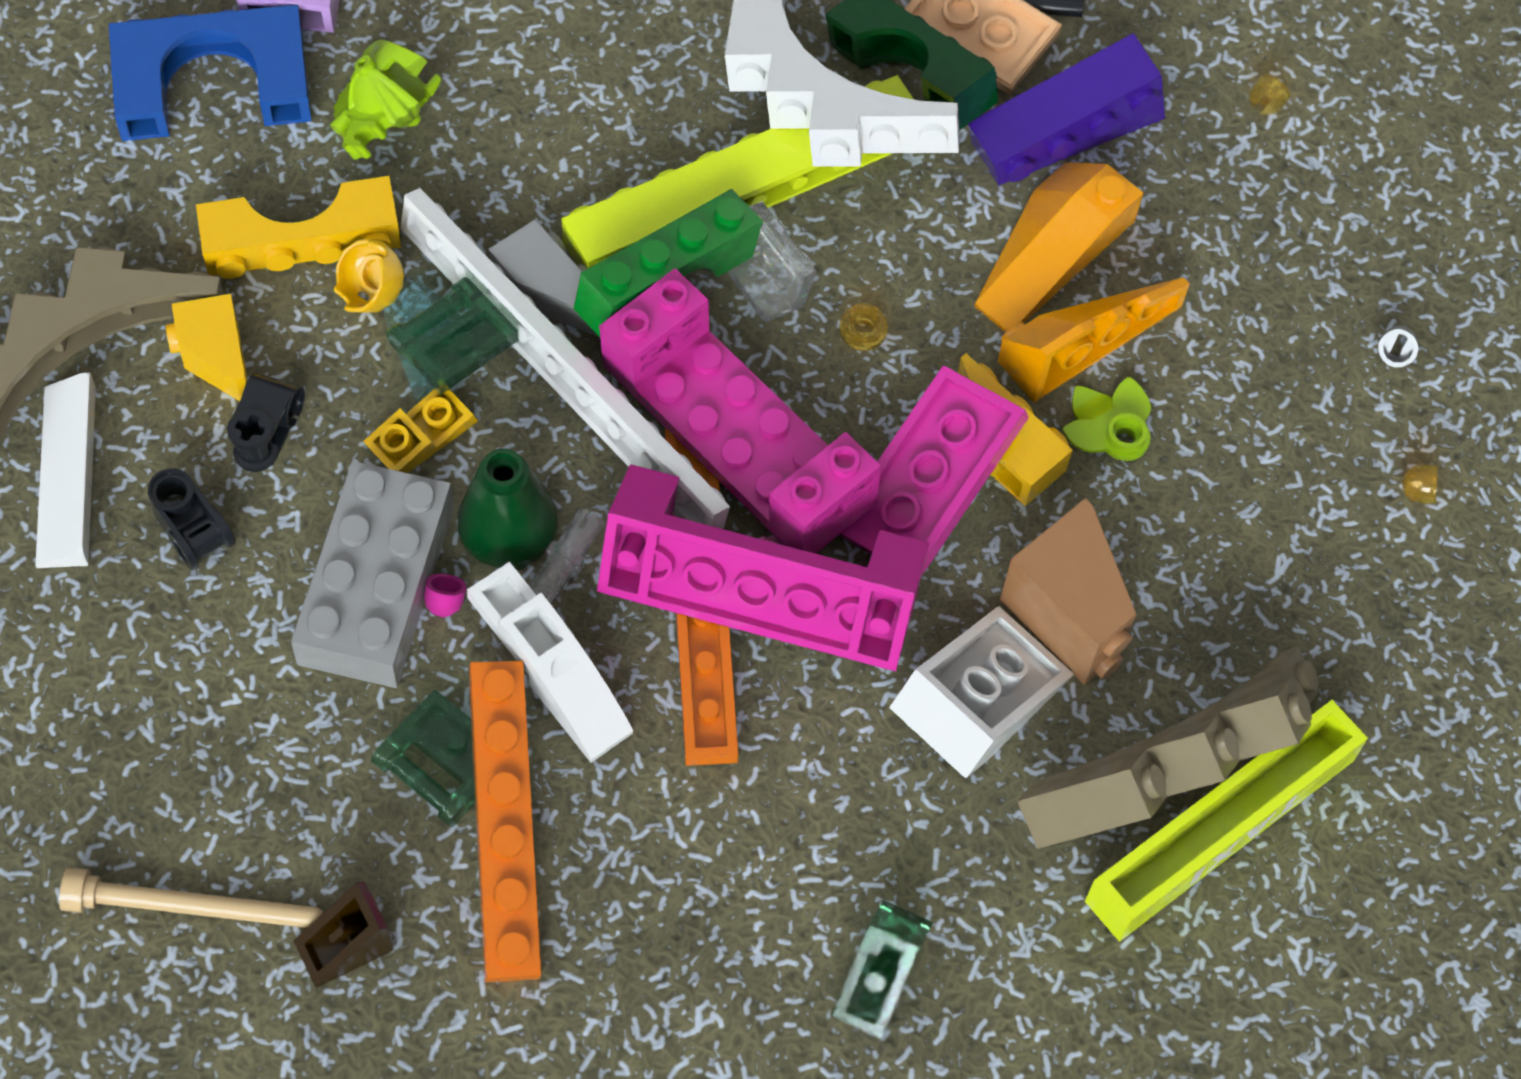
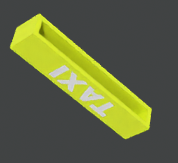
[1085,700,1368,942]

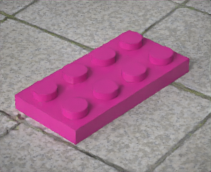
[838,365,1029,575]

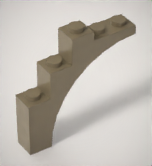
[0,246,224,439]
[1017,646,1318,849]

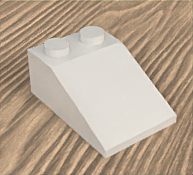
[890,606,1074,778]

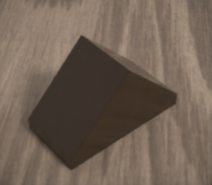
[293,881,393,988]

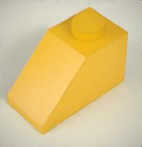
[166,294,248,401]

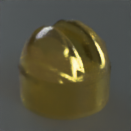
[1249,74,1291,115]
[1402,464,1438,505]

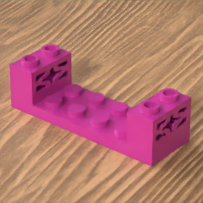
[599,268,881,554]
[597,464,930,672]

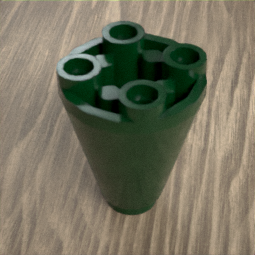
[457,448,558,570]

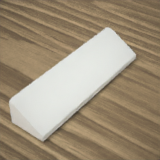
[35,372,96,568]

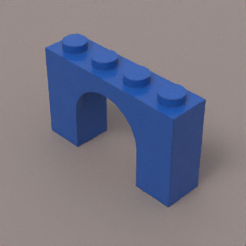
[109,4,312,141]

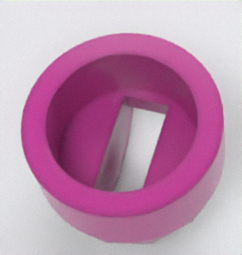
[423,573,467,618]

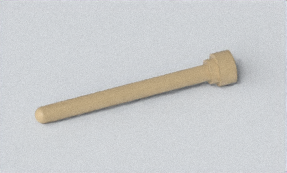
[59,867,324,928]

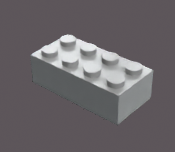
[291,461,454,688]

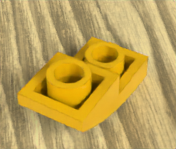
[363,382,478,473]

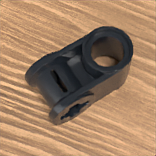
[227,373,305,472]
[148,468,236,570]

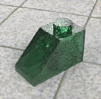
[832,900,933,1039]

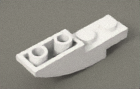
[467,562,633,763]

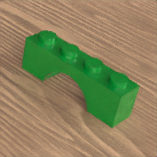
[574,189,763,337]

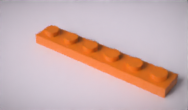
[469,661,541,982]

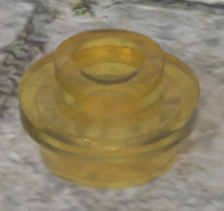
[839,303,888,351]

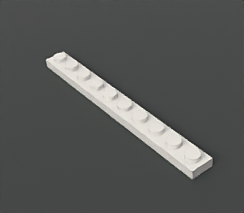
[400,188,730,529]

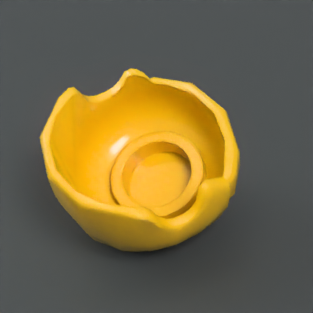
[334,239,404,313]

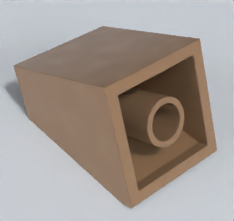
[999,498,1136,685]

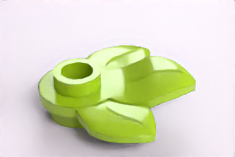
[1062,377,1151,461]

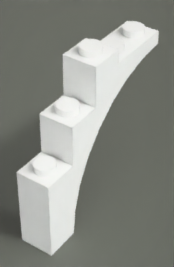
[725,0,960,167]

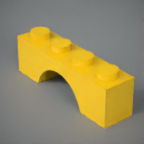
[196,176,401,279]

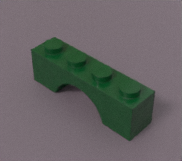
[825,0,998,131]

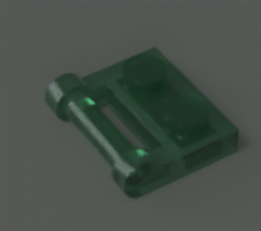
[385,277,519,395]
[371,689,475,828]

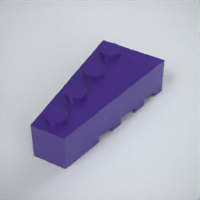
[968,33,1165,185]

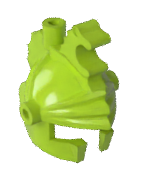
[330,39,442,160]

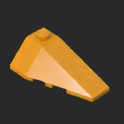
[974,162,1144,332]
[997,277,1190,403]

